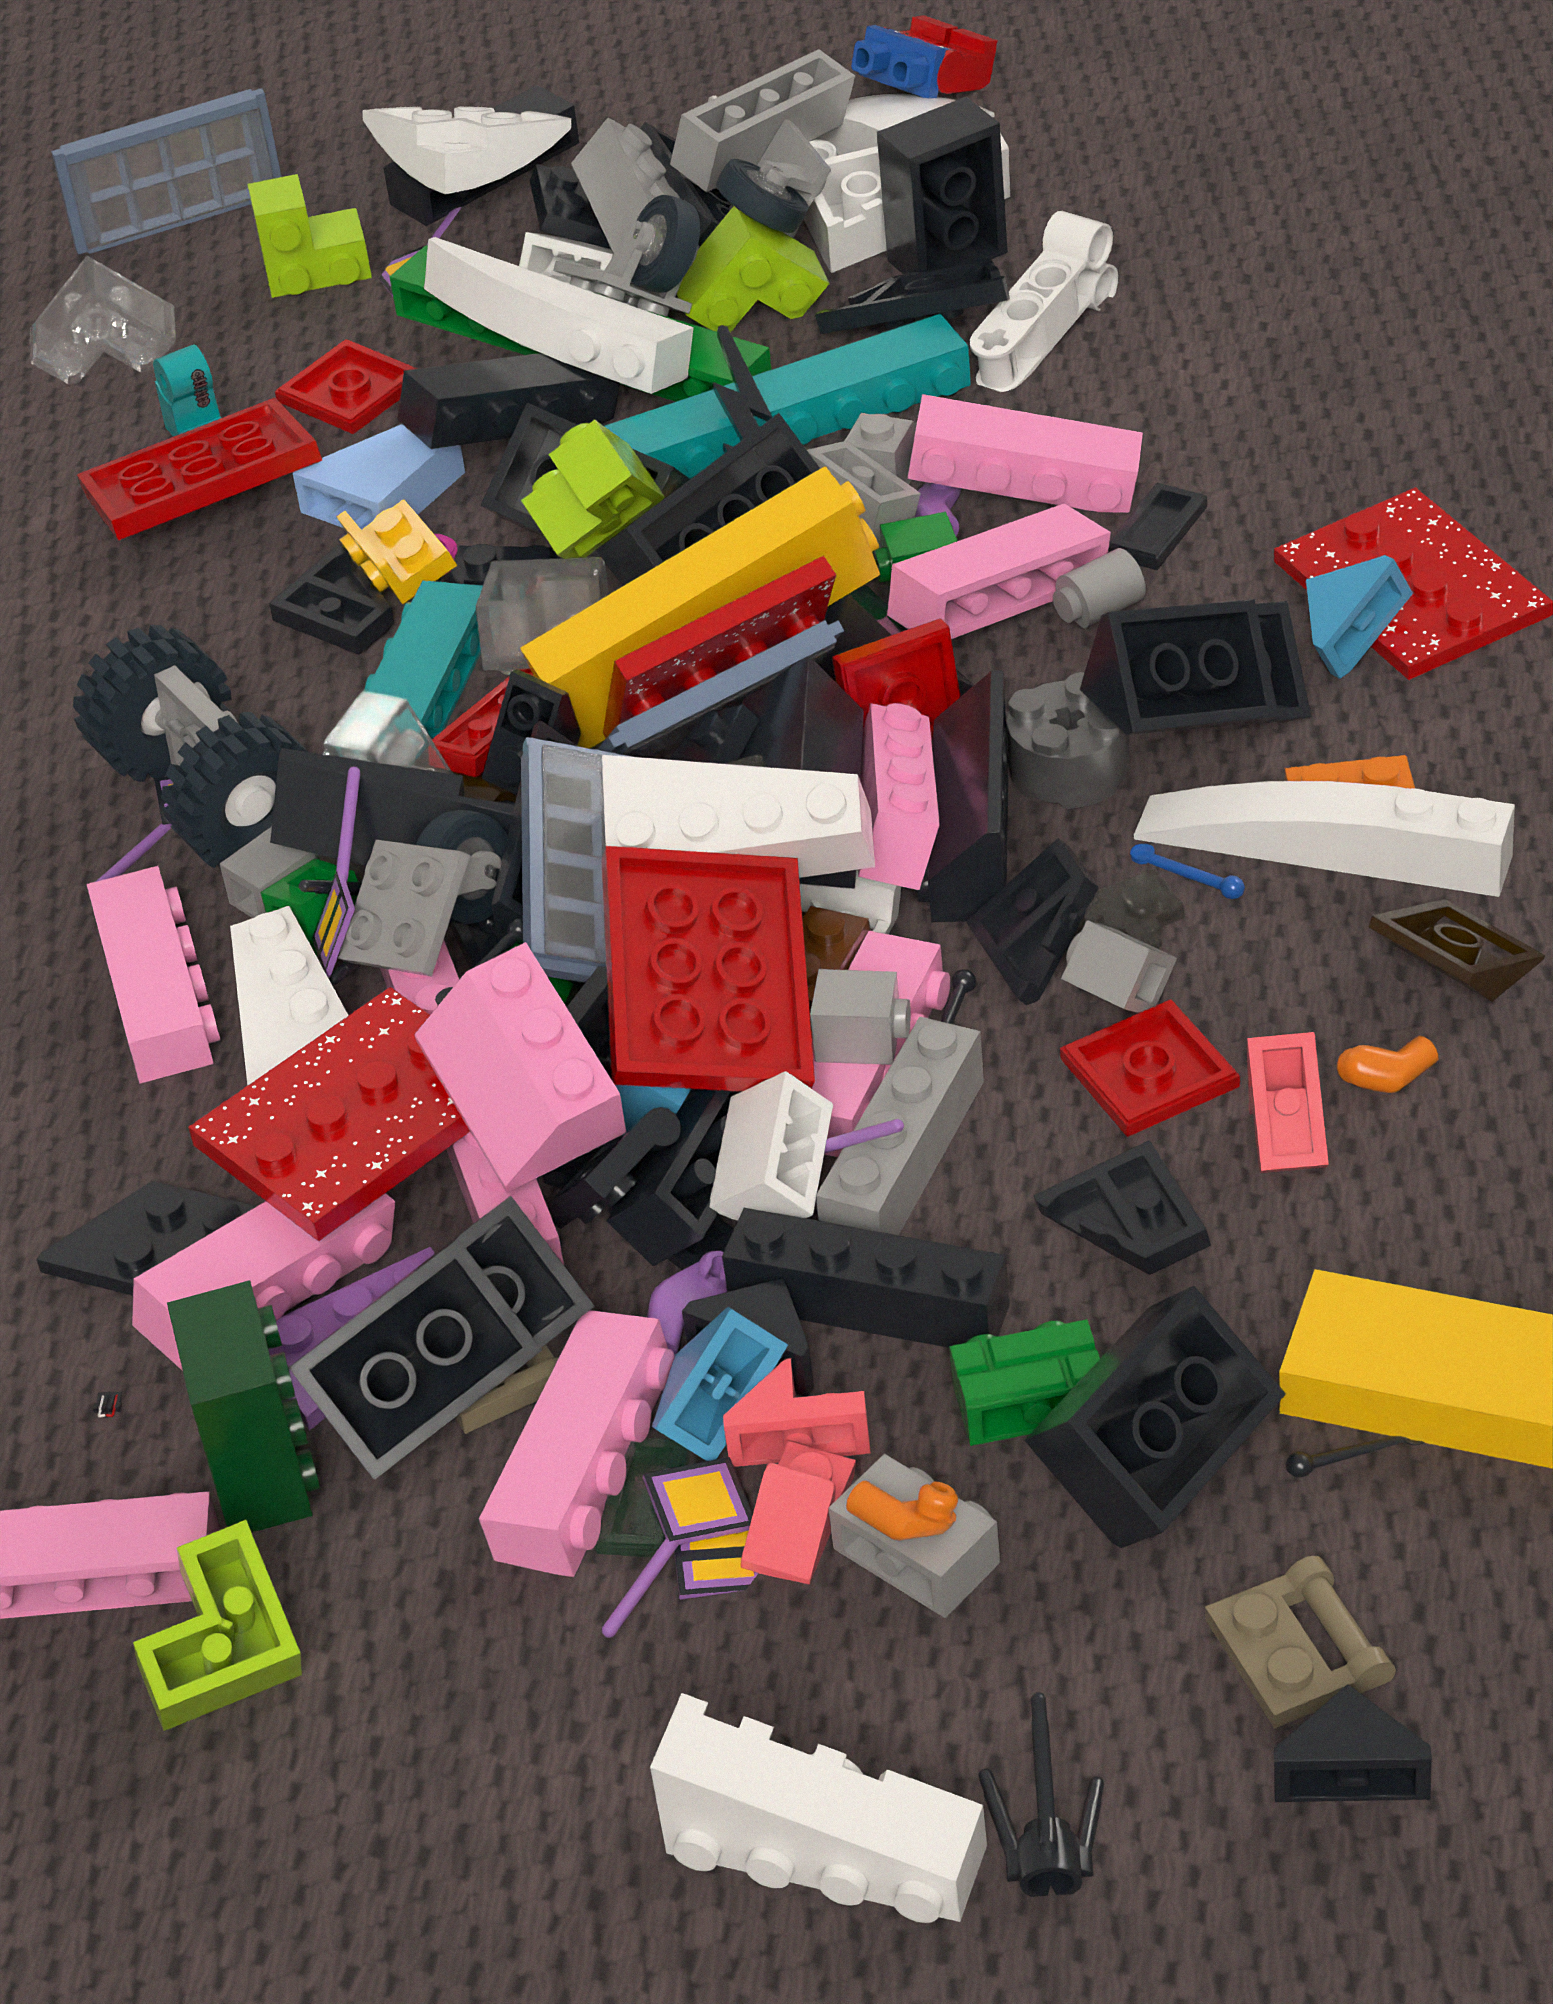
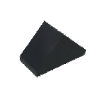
[682,1278,814,1397]
[1274,1684,1432,1802]

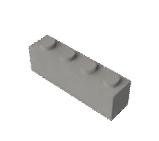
[670,49,855,192]
[571,118,700,254]
[816,1017,984,1235]

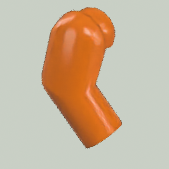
[1337,1036,1438,1093]
[846,1481,958,1541]

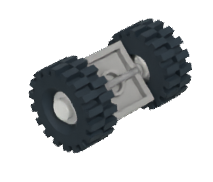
[73,625,309,869]

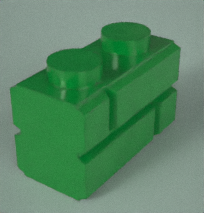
[949,1319,1100,1446]

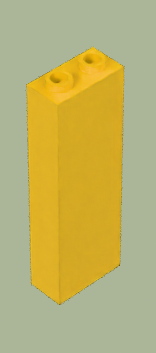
[520,466,880,749]
[1279,1269,1553,1469]

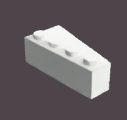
[804,133,1010,273]
[602,755,875,878]
[230,906,349,1085]
[650,1693,987,1923]

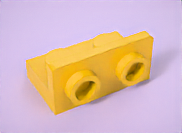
[336,499,457,604]

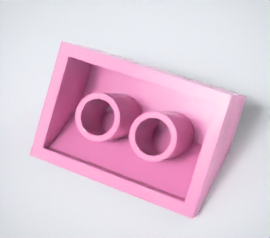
[415,942,626,1193]

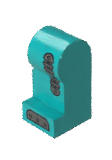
[153,344,222,437]

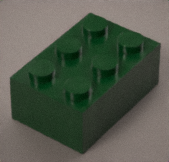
[167,1280,320,1533]

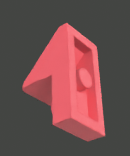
[1247,1032,1329,1173]
[723,1358,871,1467]
[741,1440,856,1585]

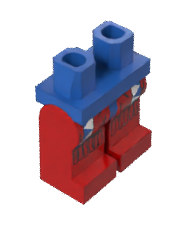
[851,15,998,99]

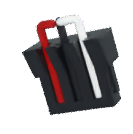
[93,1392,122,1418]

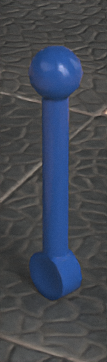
[1130,843,1245,899]

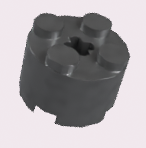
[1006,672,1130,809]

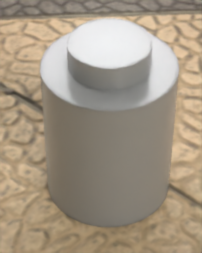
[1053,548,1146,629]

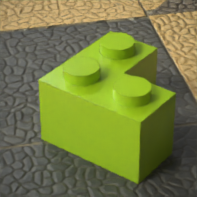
[247,174,372,298]
[676,206,829,332]
[521,420,665,565]
[133,1520,302,1731]

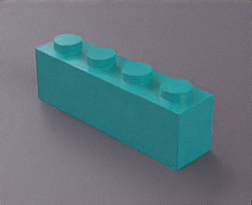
[345,580,494,767]

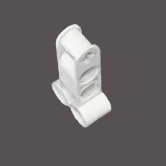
[970,211,1118,392]

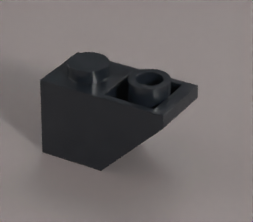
[481,669,581,796]

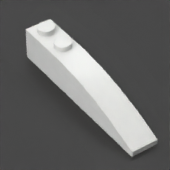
[424,237,694,394]
[1134,781,1515,897]

